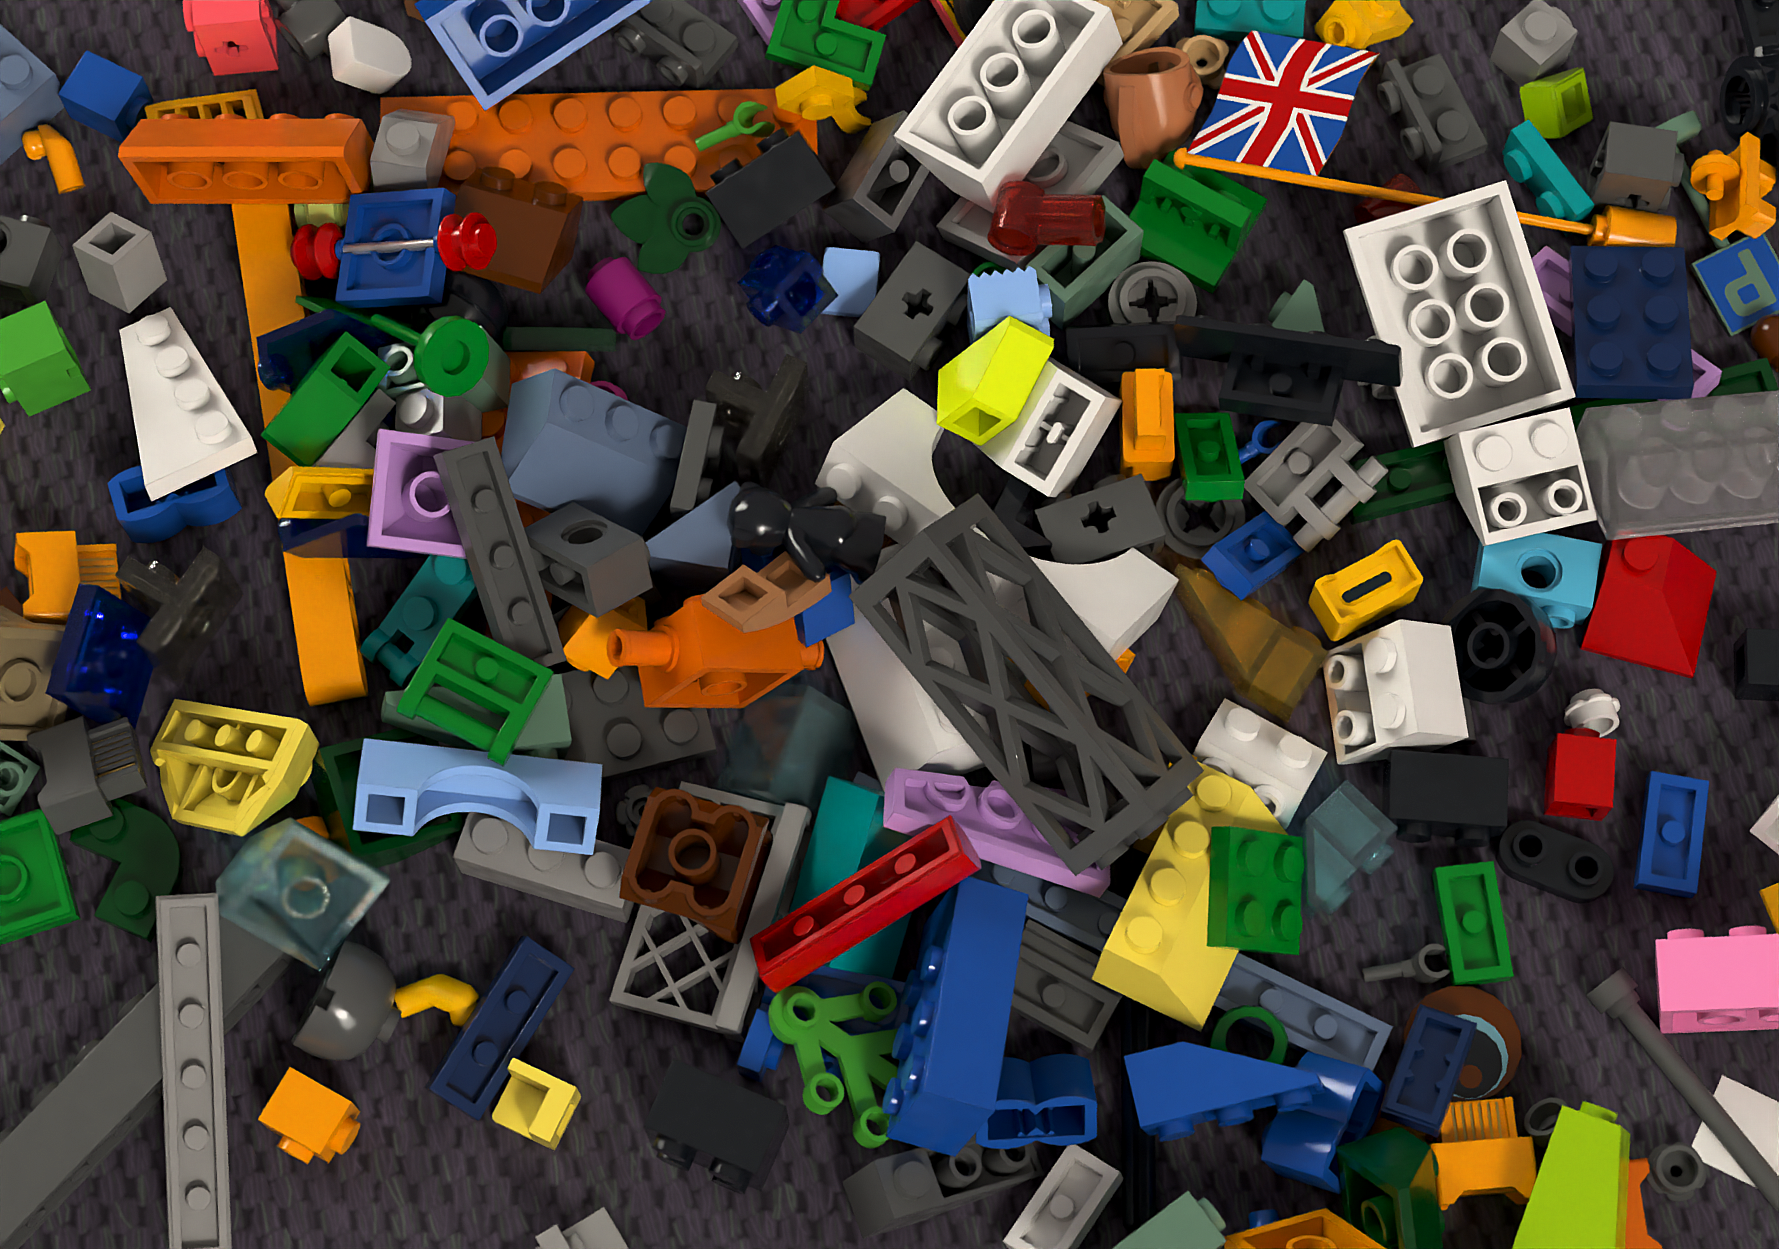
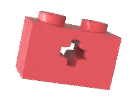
[183,0,279,76]

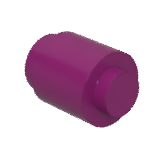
[585,257,666,340]

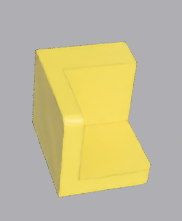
[492,1058,581,1151]

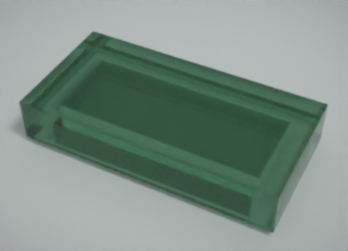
[503,326,621,352]

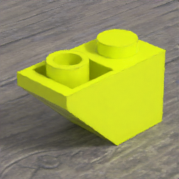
[937,316,1054,446]

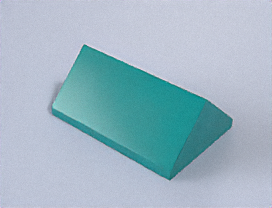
[789,775,913,979]

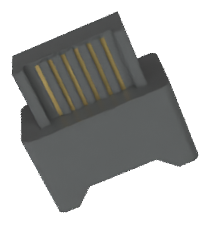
[27,716,148,835]

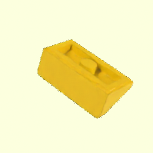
[265,466,374,520]

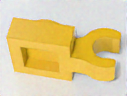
[775,65,871,134]

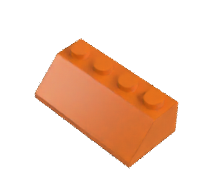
[118,113,374,204]

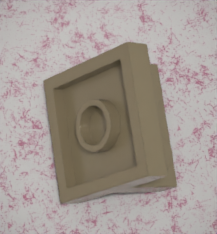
[0,606,84,741]

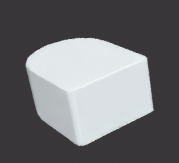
[328,16,411,94]

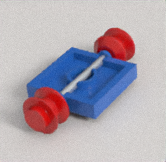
[290,188,497,309]

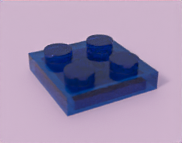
[46,584,166,731]

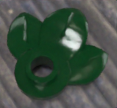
[611,163,721,274]

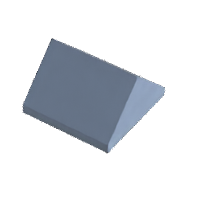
[645,481,742,592]

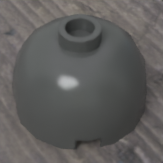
[292,938,402,1061]

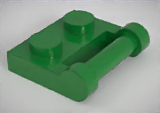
[396,617,554,766]

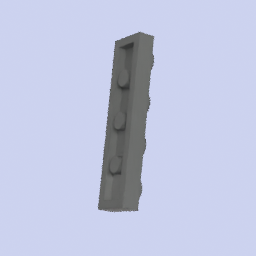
[433,436,567,667]

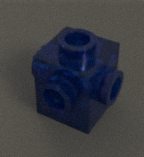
[737,245,839,334]

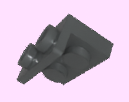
[613,0,739,90]
[1377,53,1488,175]

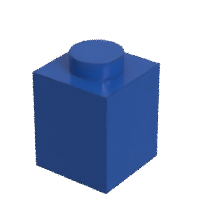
[58,50,154,143]

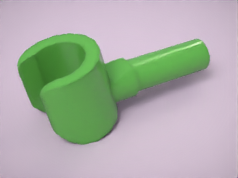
[695,101,775,152]

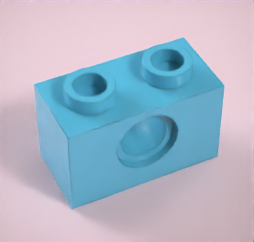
[1471,533,1602,628]

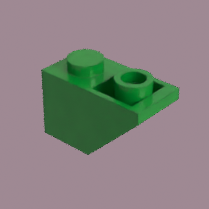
[260,331,391,467]

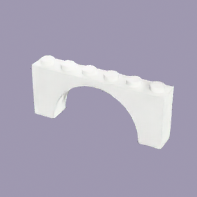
[815,388,1179,662]

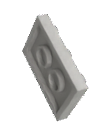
[937,120,1125,272]

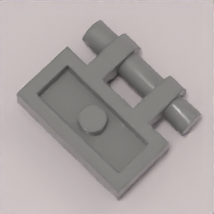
[1244,415,1389,553]

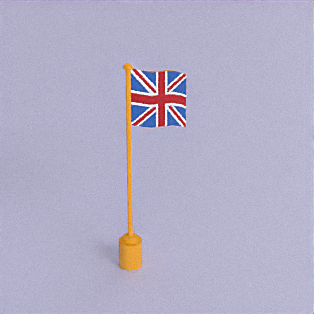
[1173,30,1677,247]

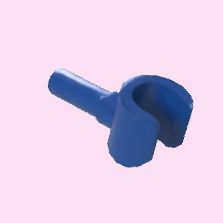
[1238,421,1285,464]

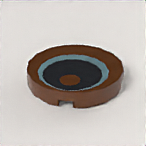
[1401,986,1522,1102]

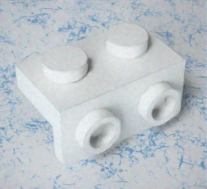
[1193,698,1328,830]

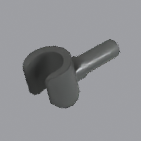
[1362,943,1450,985]

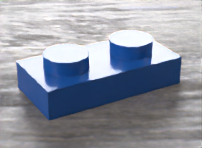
[1201,510,1305,601]
[1633,771,1709,899]

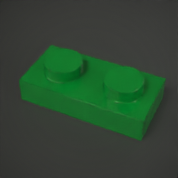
[1174,412,1245,502]
[1432,861,1514,986]

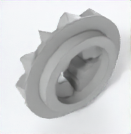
[1107,261,1197,324]

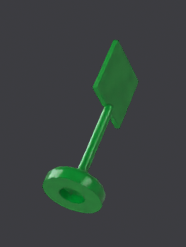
[295,295,489,397]

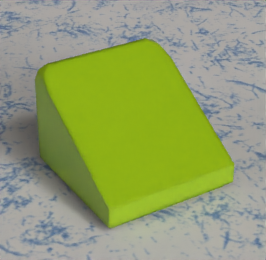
[1519,67,1593,138]

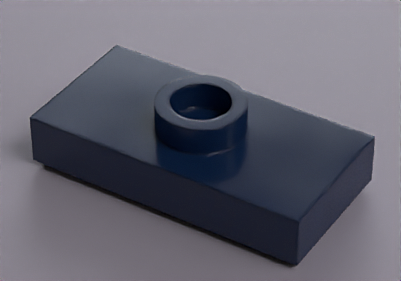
[1380,1004,1477,1137]

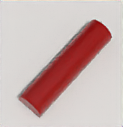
[749,815,982,993]

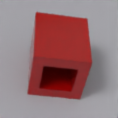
[1544,728,1616,821]

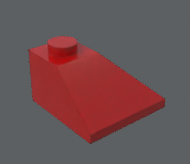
[1580,523,1717,679]

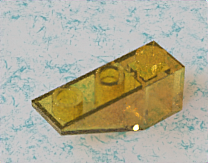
[1173,563,1329,724]

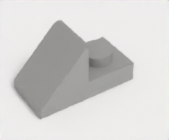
[311,388,396,469]

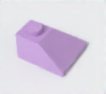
[366,429,474,559]

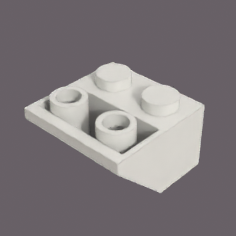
[972,357,1122,498]
[1443,408,1597,546]
[1321,619,1469,765]

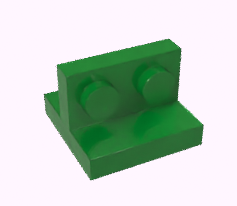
[1129,150,1268,294]

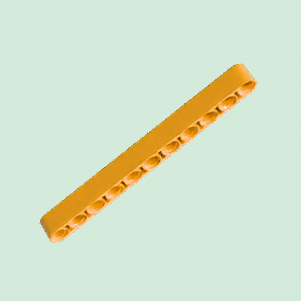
[231,204,368,707]

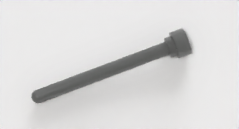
[1586,967,1779,1212]

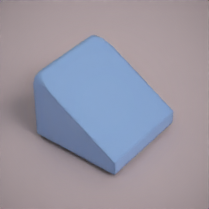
[819,247,880,318]

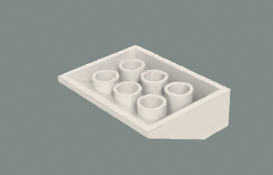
[1343,180,1576,448]

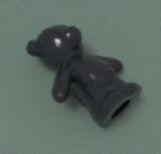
[727,482,887,585]

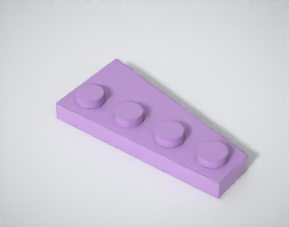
[883,768,1110,898]

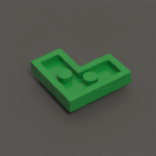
[765,0,886,91]

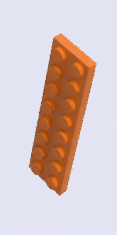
[380,89,818,201]

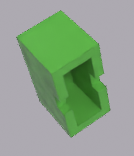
[0,301,91,417]

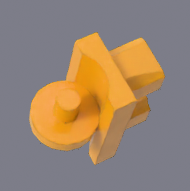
[1690,132,1776,241]

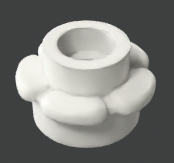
[1564,689,1620,737]

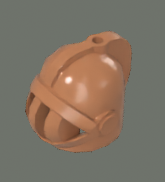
[1102,47,1203,170]

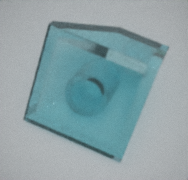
[215,818,390,971]

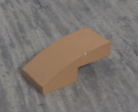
[701,551,832,633]

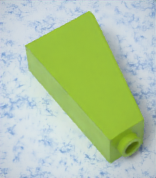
[1512,1101,1630,1249]

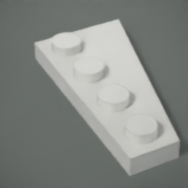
[119,307,257,502]

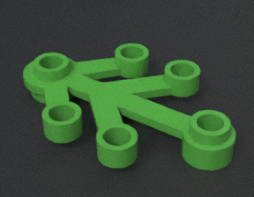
[768,981,898,1149]

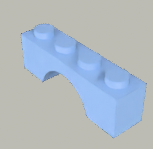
[353,738,602,855]

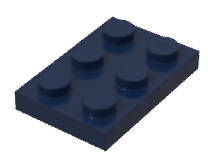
[1568,246,1694,400]

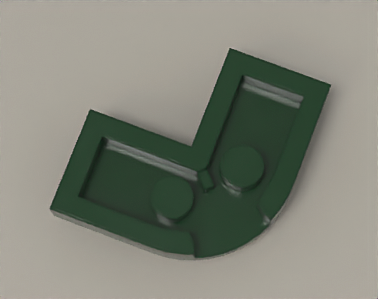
[69,798,184,943]

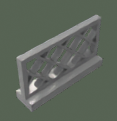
[609,781,816,1043]

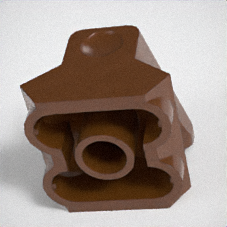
[619,786,773,944]

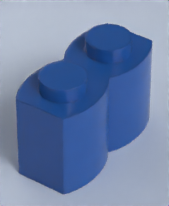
[107,465,242,543]
[1261,1051,1385,1194]
[975,1054,1097,1149]

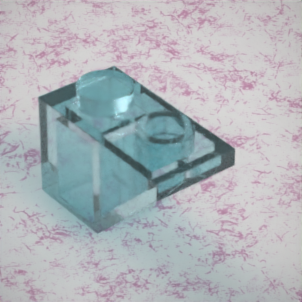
[1300,779,1398,921]

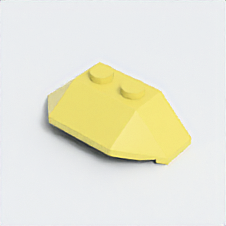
[150,699,320,837]

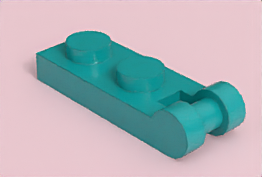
[360,555,478,689]

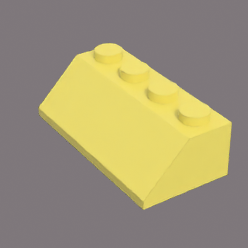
[1092,761,1288,1032]

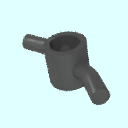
[275,0,363,93]

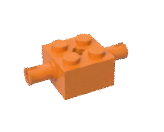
[606,594,824,708]

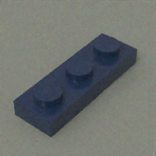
[424,936,575,1121]

